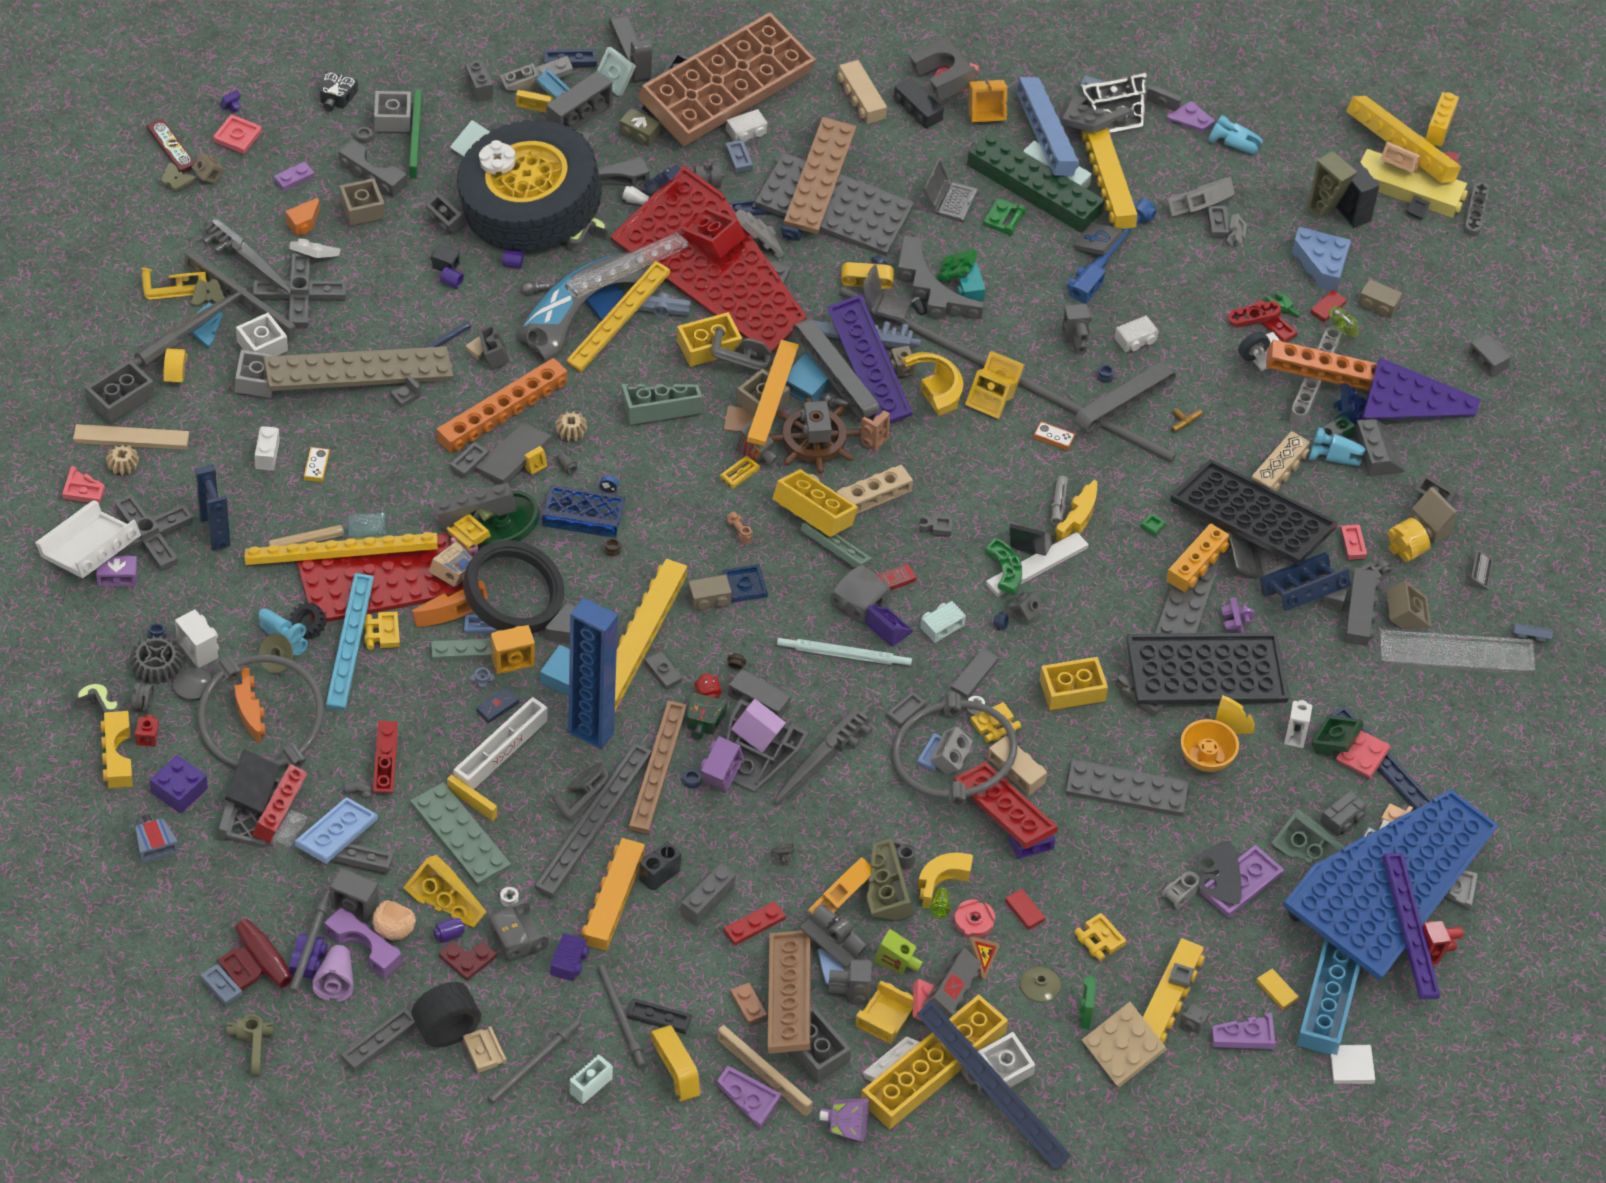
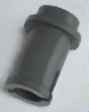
[556,451,578,474]

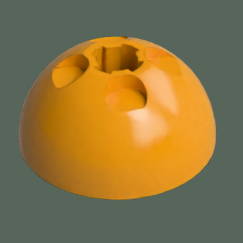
[1181,719,1239,772]

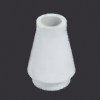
[622,186,650,205]

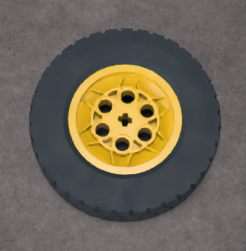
[457,120,602,252]

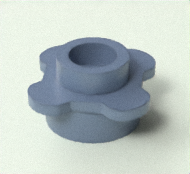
[471,667,494,688]

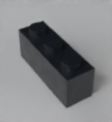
[894,78,944,129]

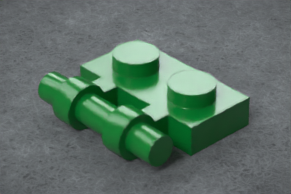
[937,249,977,282]

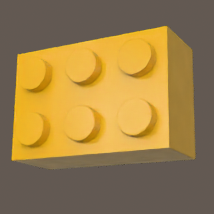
[677,312,742,367]
[1039,657,1108,710]

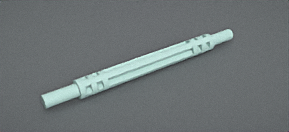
[777,638,912,666]

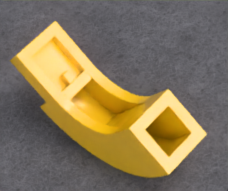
[918,853,973,909]

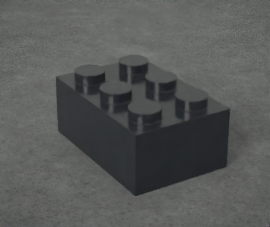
[1336,162,1380,228]

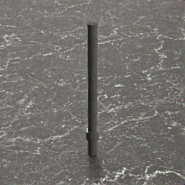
[289,892,331,993]
[598,965,646,1068]
[488,1019,581,1104]

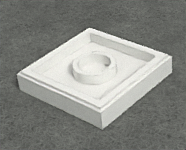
[1330,1045,1375,1084]

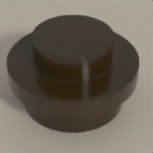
[603,538,622,556]
[727,653,747,670]

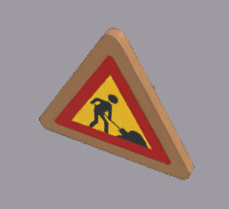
[969,936,999,979]

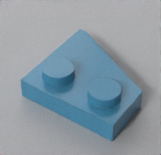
[190,302,223,349]

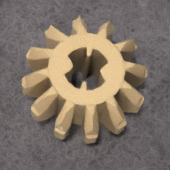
[555,411,587,442]
[106,444,139,476]

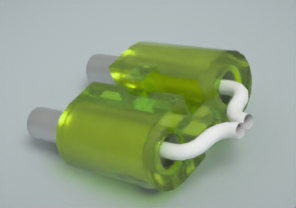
[1329,306,1359,339]

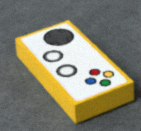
[304,447,330,482]

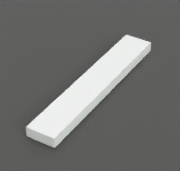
[986,532,1088,597]

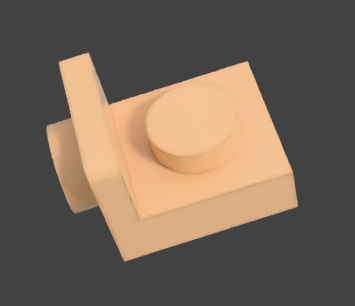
[1381,804,1413,822]

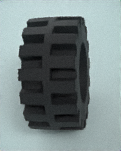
[289,602,327,639]

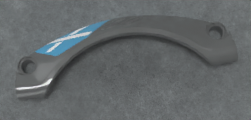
[517,252,654,364]

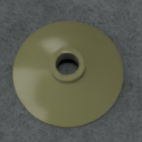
[259,634,293,673]
[1020,967,1061,1002]

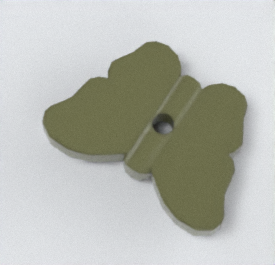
[161,163,195,191]
[191,279,225,305]

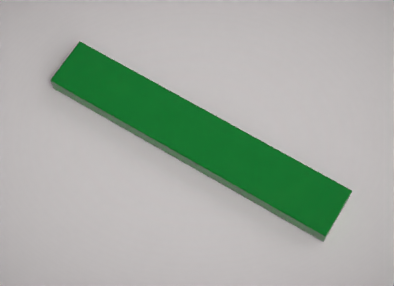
[409,89,422,178]

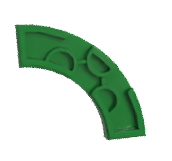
[985,538,1022,595]

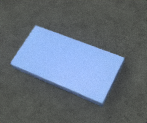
[295,797,378,864]

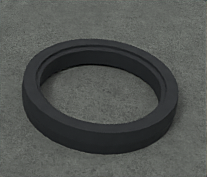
[463,540,565,633]

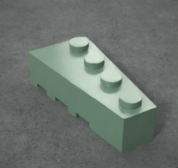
[621,384,703,425]

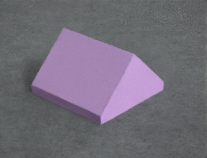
[731,699,786,752]

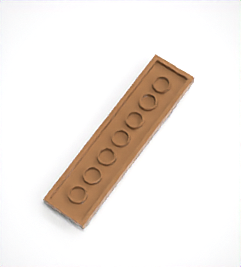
[784,117,856,234]
[768,930,811,1054]

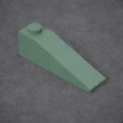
[1272,808,1344,863]

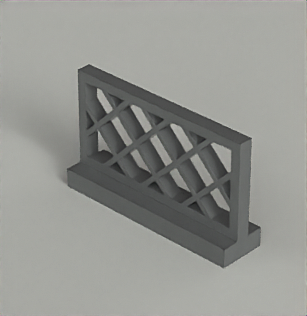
[216,778,281,848]

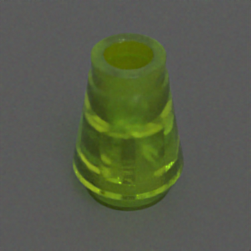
[931,887,951,918]

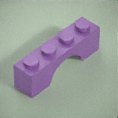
[324,908,402,979]

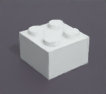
[236,313,288,355]
[175,610,219,668]
[979,1032,1035,1087]

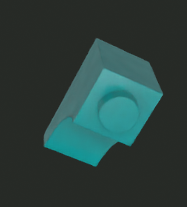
[957,263,985,301]

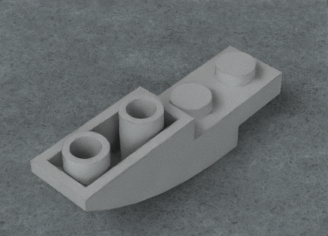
[500,56,574,91]
[1166,177,1235,217]

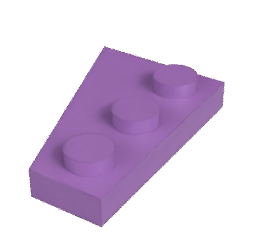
[717,1066,782,1129]

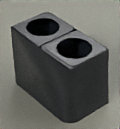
[639,841,682,890]

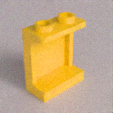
[855,981,913,1044]

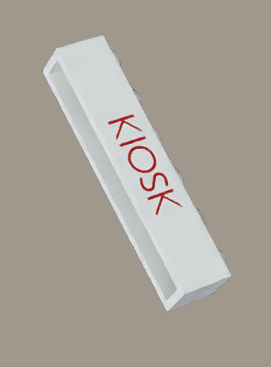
[454,697,547,789]

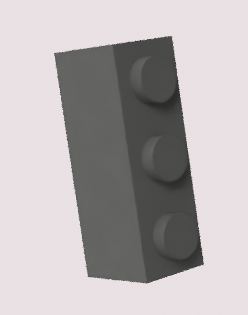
[728,669,791,718]
[681,864,736,926]

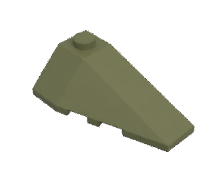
[867,838,915,921]

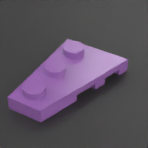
[1211,1013,1275,1049]

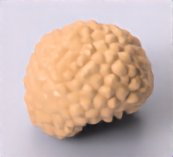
[372,900,416,941]

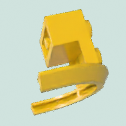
[901,352,963,416]

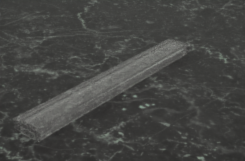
[565,232,688,298]

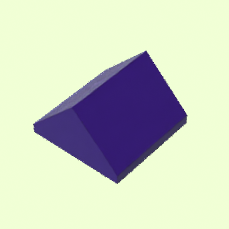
[866,605,914,647]

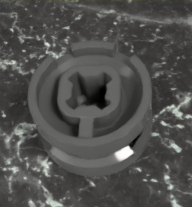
[132,682,154,712]

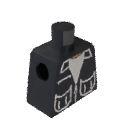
[320,71,358,111]

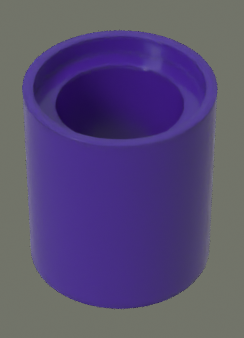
[503,250,523,268]
[440,267,464,289]

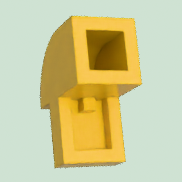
[164,348,188,382]

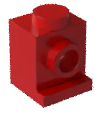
[135,715,159,747]

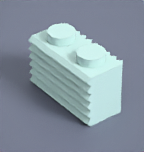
[920,601,966,643]
[570,1055,613,1104]

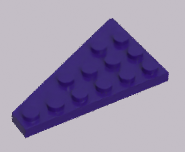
[1361,358,1480,420]

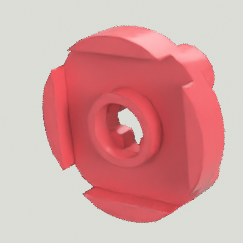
[954,899,995,938]

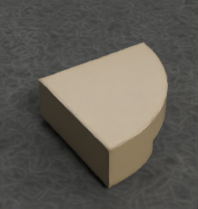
[466,337,483,360]

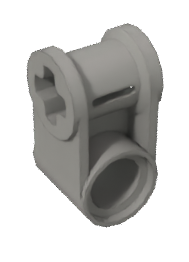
[1162,871,1199,909]

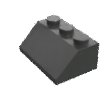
[1354,418,1405,477]

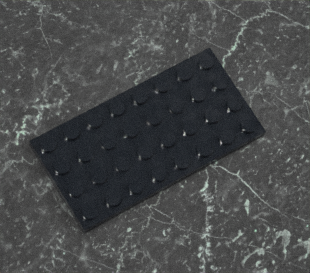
[1170,459,1338,565]
[1126,632,1289,704]

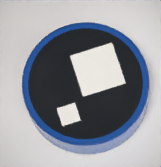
[599,475,619,493]

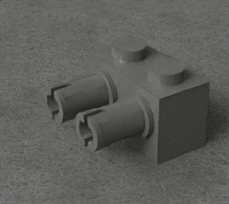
[1062,304,1092,354]
[828,960,872,1005]

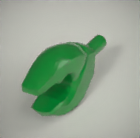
[1265,293,1301,318]

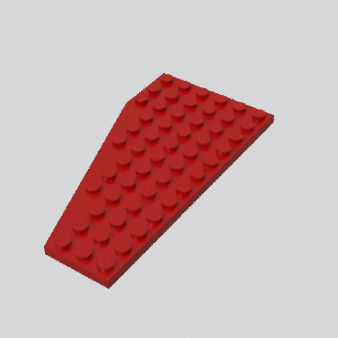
[610,165,807,354]

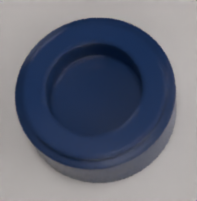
[682,769,702,789]

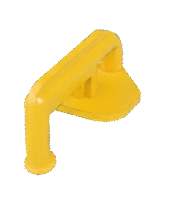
[141,268,206,300]

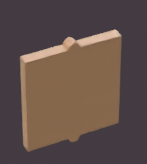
[724,406,754,432]

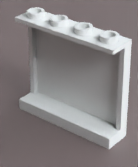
[35,500,141,578]

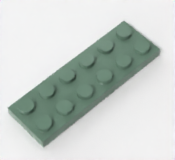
[410,782,511,887]

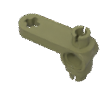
[227,1015,274,1075]

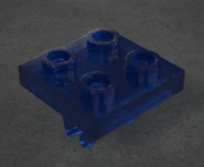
[1334,382,1366,426]

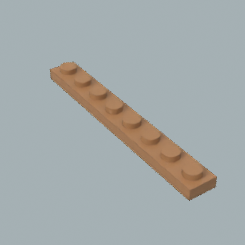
[629,700,687,834]

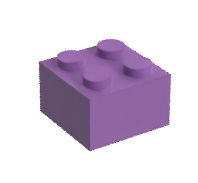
[700,736,744,792]

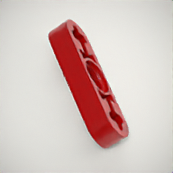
[1228,301,1281,328]

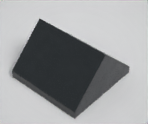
[1009,523,1057,556]

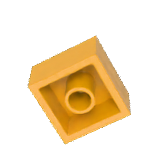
[491,625,535,674]

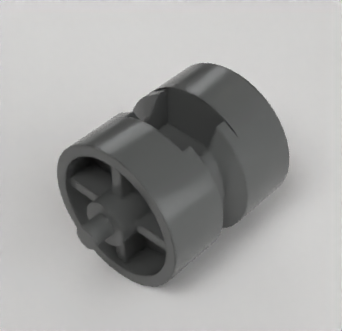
[694,164,726,188]

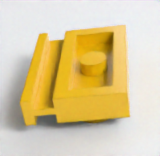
[447,514,491,551]

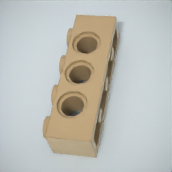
[836,464,913,514]

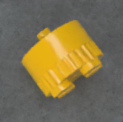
[1387,518,1430,562]

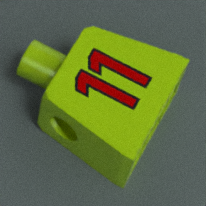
[873,929,923,974]

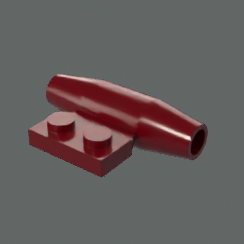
[218,919,293,991]

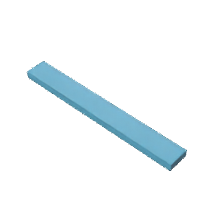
[326,573,374,710]

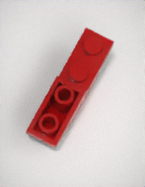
[373,721,398,793]

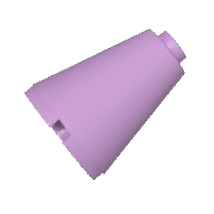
[313,945,354,1002]

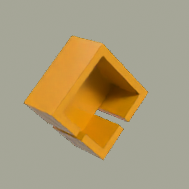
[969,80,1007,122]

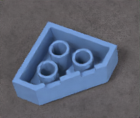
[1292,227,1351,292]

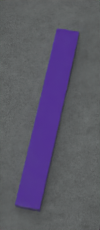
[1382,853,1441,1000]

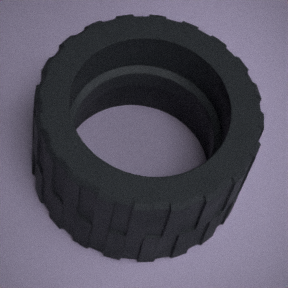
[411,982,482,1048]

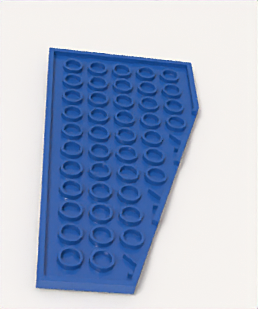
[1282,789,1499,980]

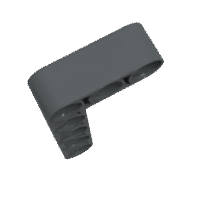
[609,15,652,82]

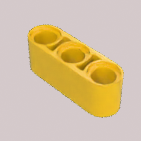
[841,262,894,289]

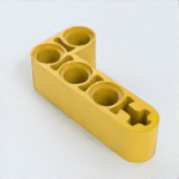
[650,1025,700,1102]

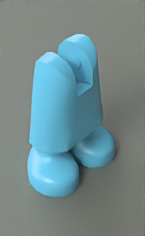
[1208,115,1263,155]
[1308,427,1366,466]
[259,609,308,655]

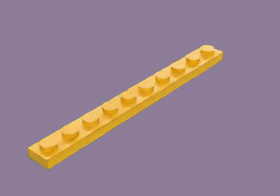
[245,532,438,565]

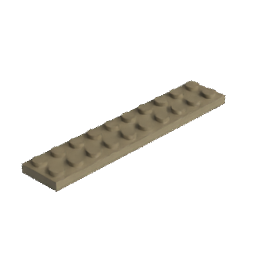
[263,346,453,391]

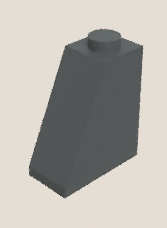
[545,602,575,644]

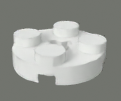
[479,140,515,174]

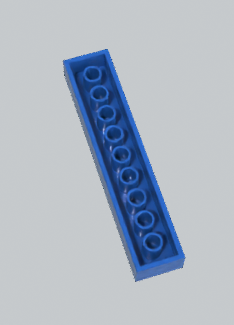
[568,598,618,750]

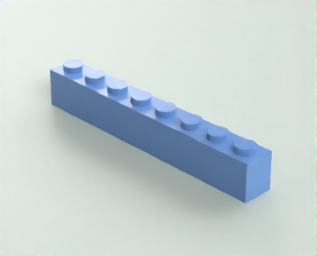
[1015,77,1079,176]

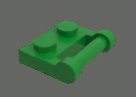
[983,198,1027,236]
[1078,976,1096,1029]

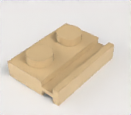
[463,1026,506,1073]

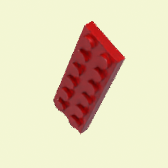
[954,762,1058,849]

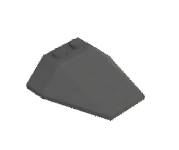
[726,699,809,792]

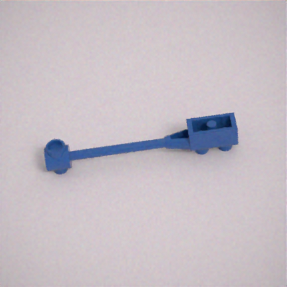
[1067,198,1157,304]

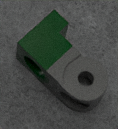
[1322,415,1354,447]

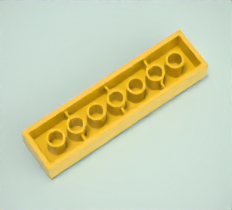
[861,994,1008,1130]

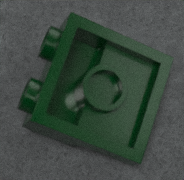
[1311,715,1364,756]

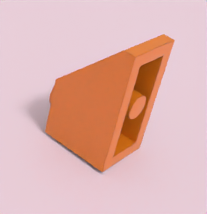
[285,198,320,237]

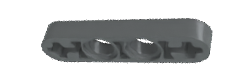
[1464,182,1489,237]

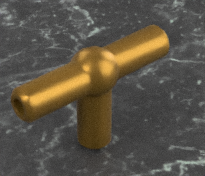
[1171,408,1203,433]

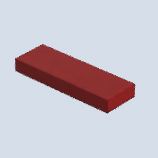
[1250,300,1298,343]

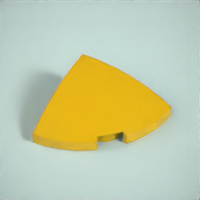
[1215,695,1255,734]

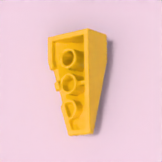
[403,855,487,928]

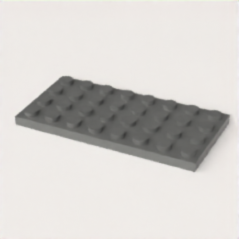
[755,152,914,256]

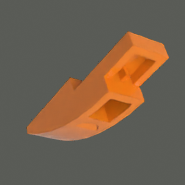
[412,580,488,627]
[234,668,265,742]

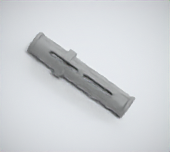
[1050,476,1068,526]

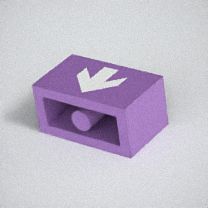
[96,556,138,586]

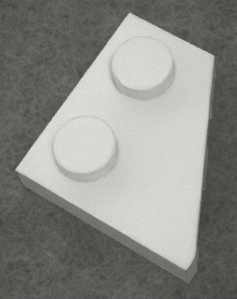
[289,239,341,258]

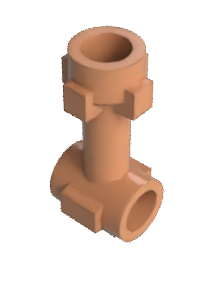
[727,512,753,544]

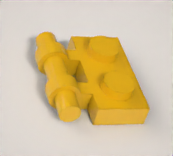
[363,612,400,650]
[970,702,1021,743]
[1074,913,1127,961]

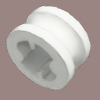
[967,696,985,715]
[501,887,519,907]

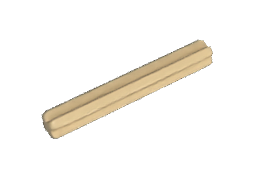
[269,525,344,546]

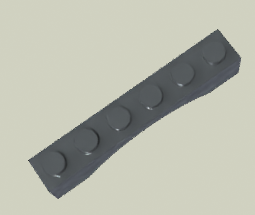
[598,157,649,187]

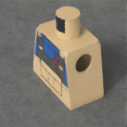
[429,542,472,586]

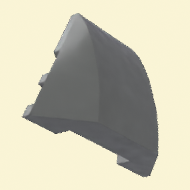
[1080,73,1146,133]

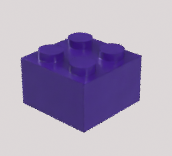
[150,755,208,814]

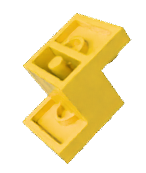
[965,351,1025,419]

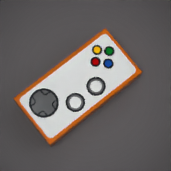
[1034,421,1075,451]

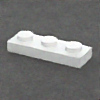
[863,1037,920,1082]

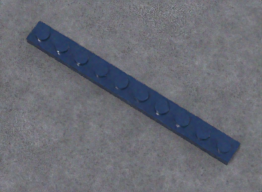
[917,1000,1072,1170]

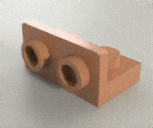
[861,411,890,451]

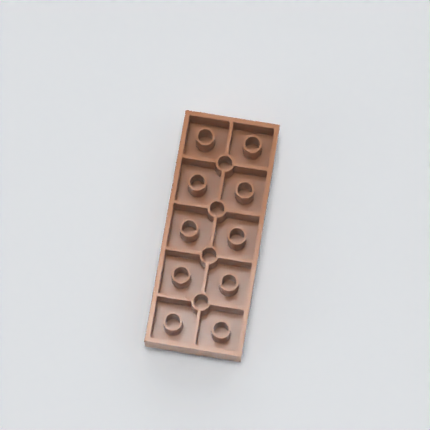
[638,12,816,146]

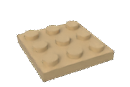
[1082,1002,1168,1087]

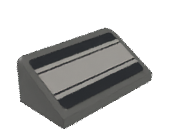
[1469,550,1493,590]

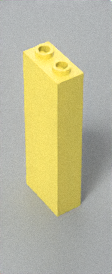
[1360,149,1468,218]

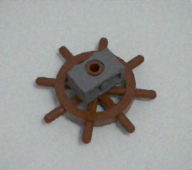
[769,397,861,474]

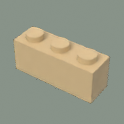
[987,736,1047,796]

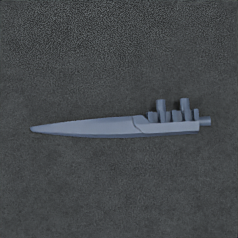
[814,321,921,349]

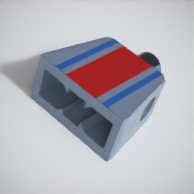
[136,814,178,863]

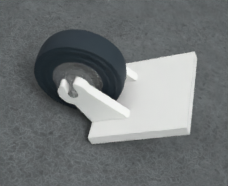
[1238,331,1279,371]

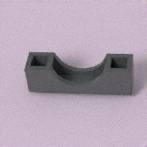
[339,140,407,197]
[435,483,516,531]

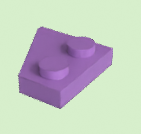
[1167,101,1215,133]

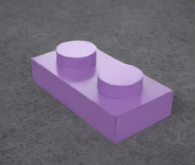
[274,162,314,191]

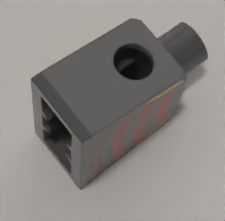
[735,420,778,465]

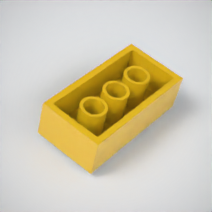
[772,469,858,537]

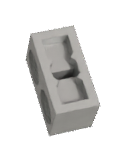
[930,726,973,775]

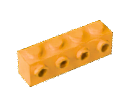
[1166,523,1229,592]

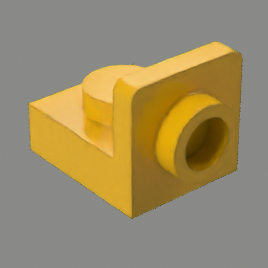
[524,446,547,475]

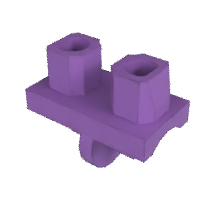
[1222,597,1255,633]

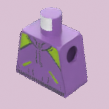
[820,1098,869,1141]

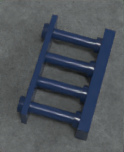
[195,464,231,551]
[1260,552,1351,611]

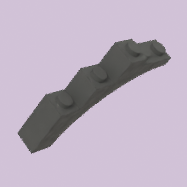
[897,235,984,319]

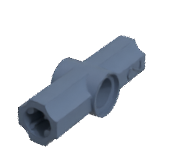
[638,293,691,317]

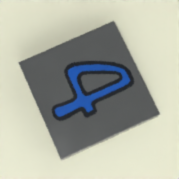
[1074,223,1124,255]

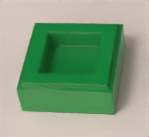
[1140,513,1166,536]

